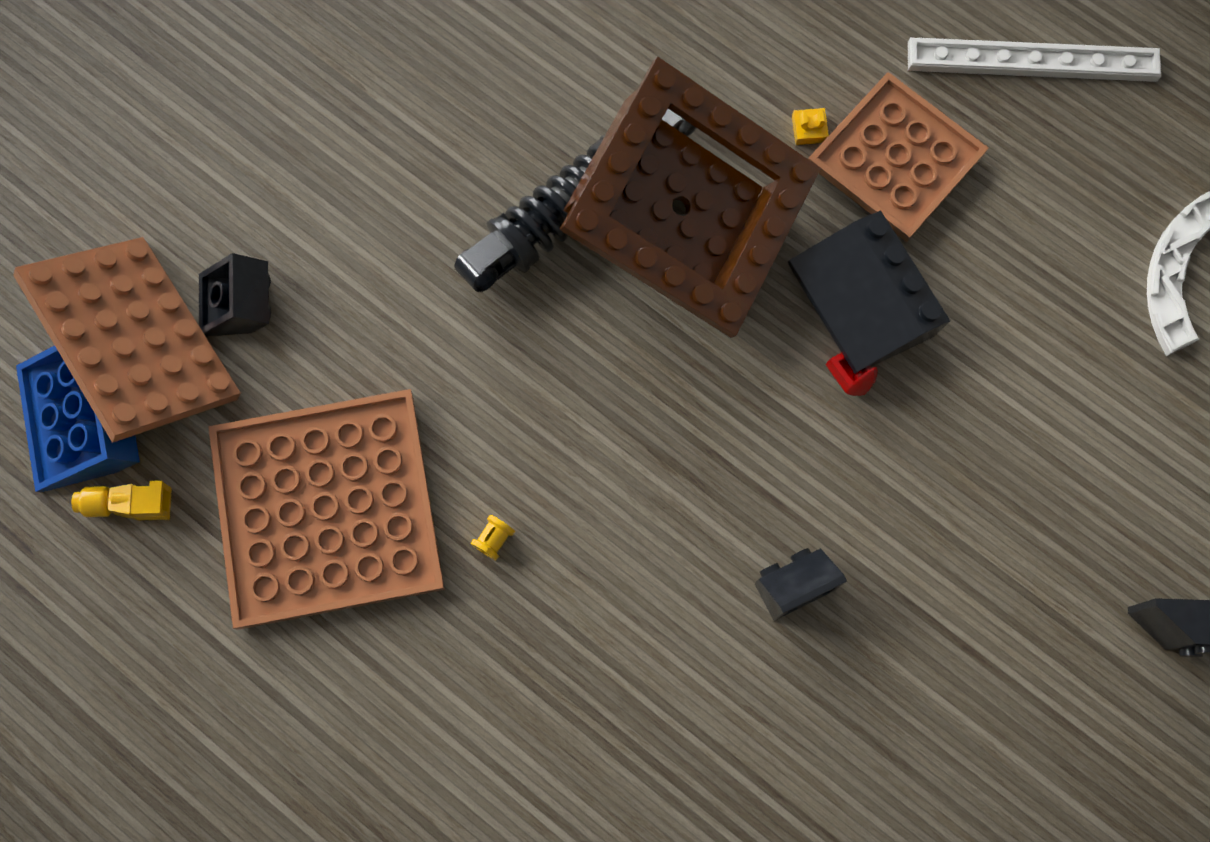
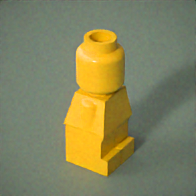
[71,481,172,521]

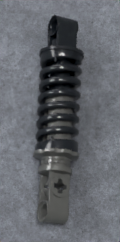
[454,109,696,292]

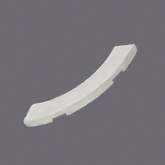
[1147,191,1210,356]

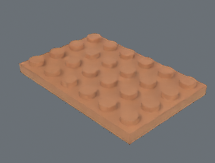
[13,237,241,443]

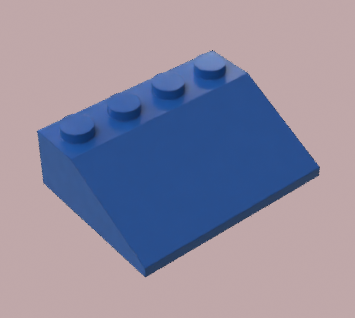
[16,345,140,492]

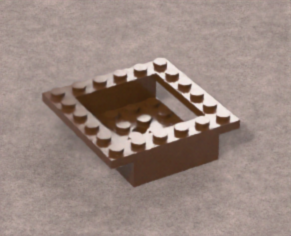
[560,56,821,338]

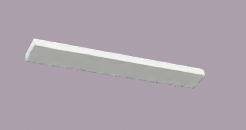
[908,37,1161,82]

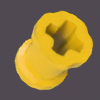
[470,515,515,561]

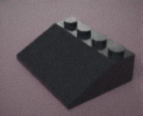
[788,210,950,374]

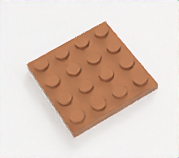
[808,72,989,242]

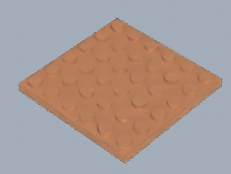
[208,389,445,630]

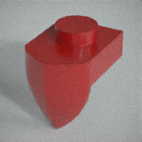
[825,352,878,396]

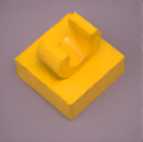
[792,108,829,145]

